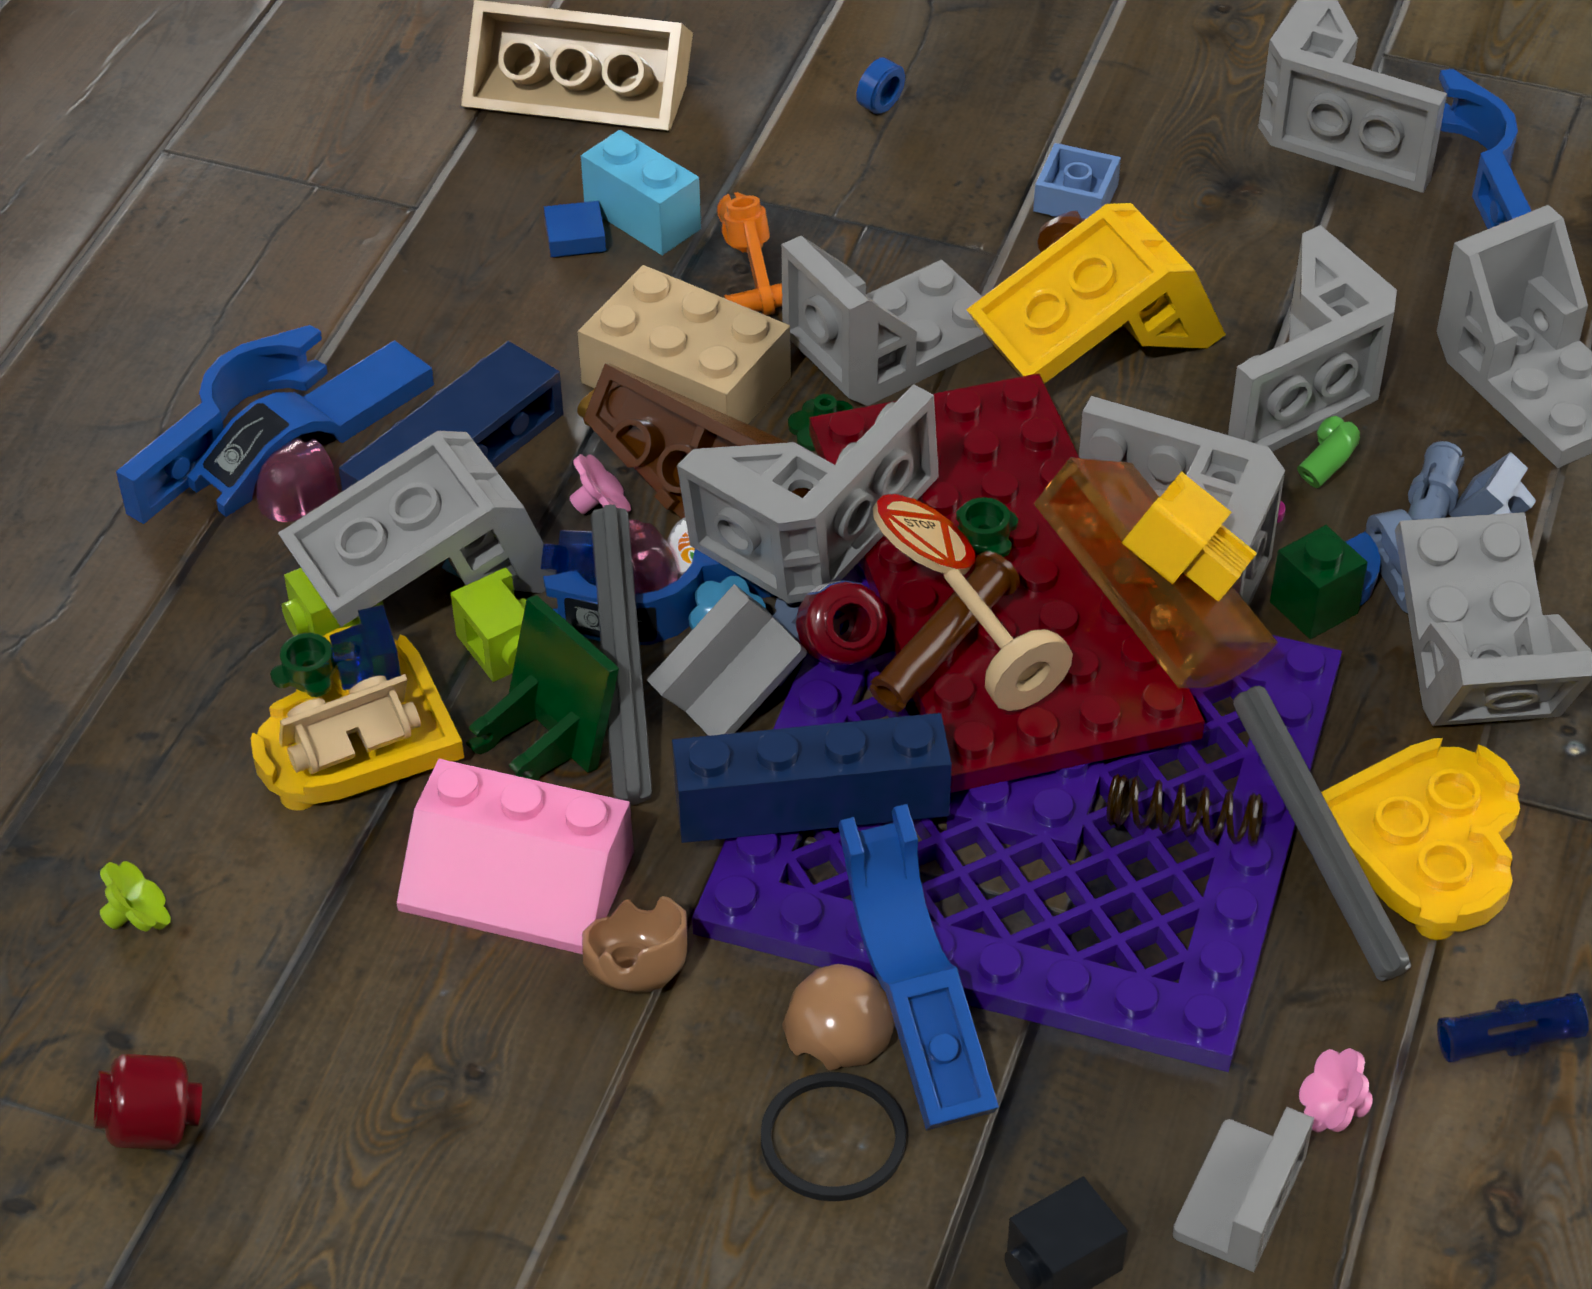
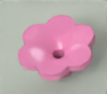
[570,454,631,515]
[1299,1048,1373,1132]

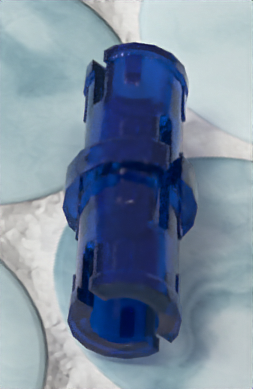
[1437,992,1589,1062]

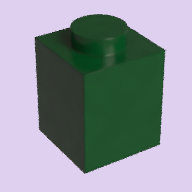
[1270,525,1368,640]

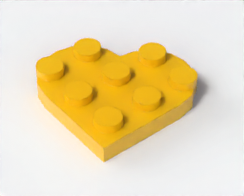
[251,624,464,810]
[1321,738,1520,940]

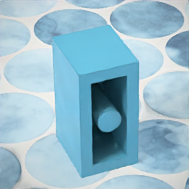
[581,130,701,256]

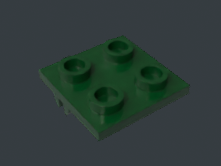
[466,595,619,781]

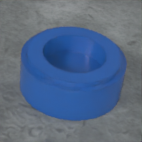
[856,57,905,114]

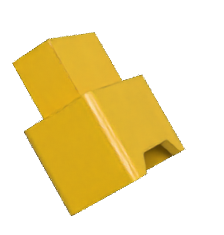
[1121,471,1257,602]

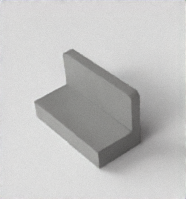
[647,584,807,736]
[1173,1107,1314,1272]

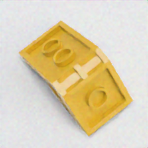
[966,203,1226,384]

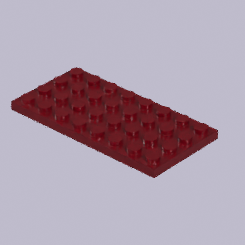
[809,373,1205,793]

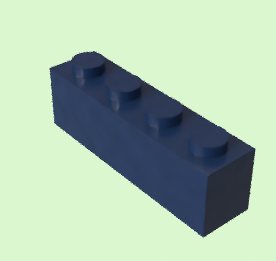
[339,341,564,492]
[672,713,952,843]

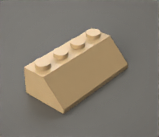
[461,0,693,132]

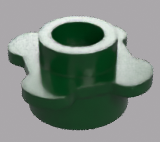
[956,497,1018,557]
[270,633,347,697]

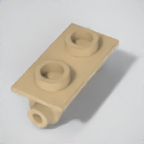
[279,674,421,774]

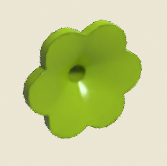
[100,861,171,932]

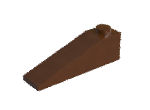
[583,363,810,519]

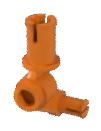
[717,192,782,316]

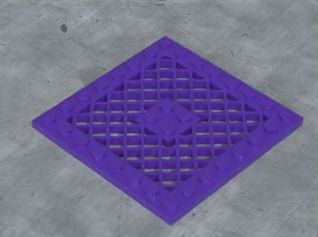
[692,562,1342,1072]

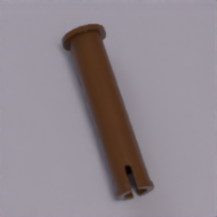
[869,551,1020,712]

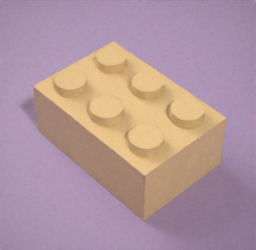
[578,265,791,424]

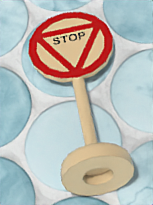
[873,494,1073,711]

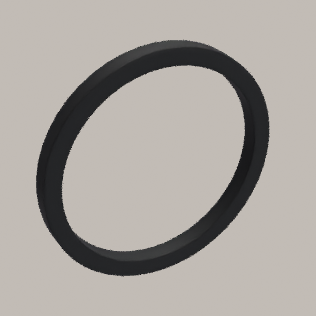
[761,1072,906,1201]

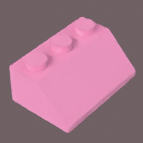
[397,759,634,954]

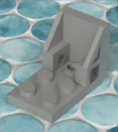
[1258,0,1447,193]
[1436,205,1592,468]
[1228,225,1397,452]
[781,236,994,406]
[677,384,939,603]
[1079,396,1285,627]
[278,431,559,627]
[1395,512,1592,726]

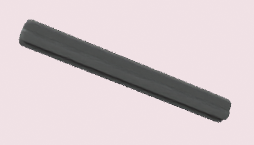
[591,504,653,806]
[1233,686,1411,981]

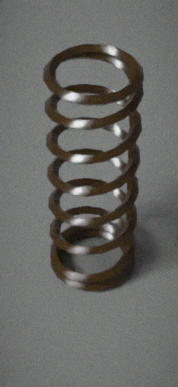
[1106,774,1263,847]

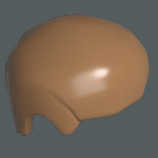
[582,896,687,993]
[782,964,895,1071]

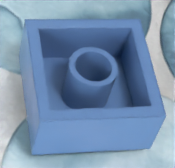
[1033,143,1121,219]

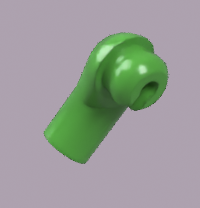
[1297,416,1360,488]

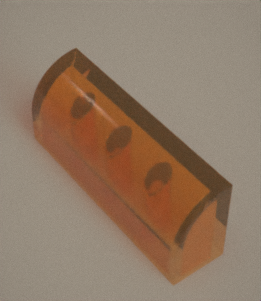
[1034,457,1278,688]

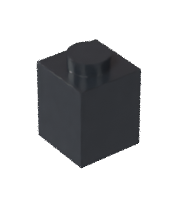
[1004,1176,1128,1289]

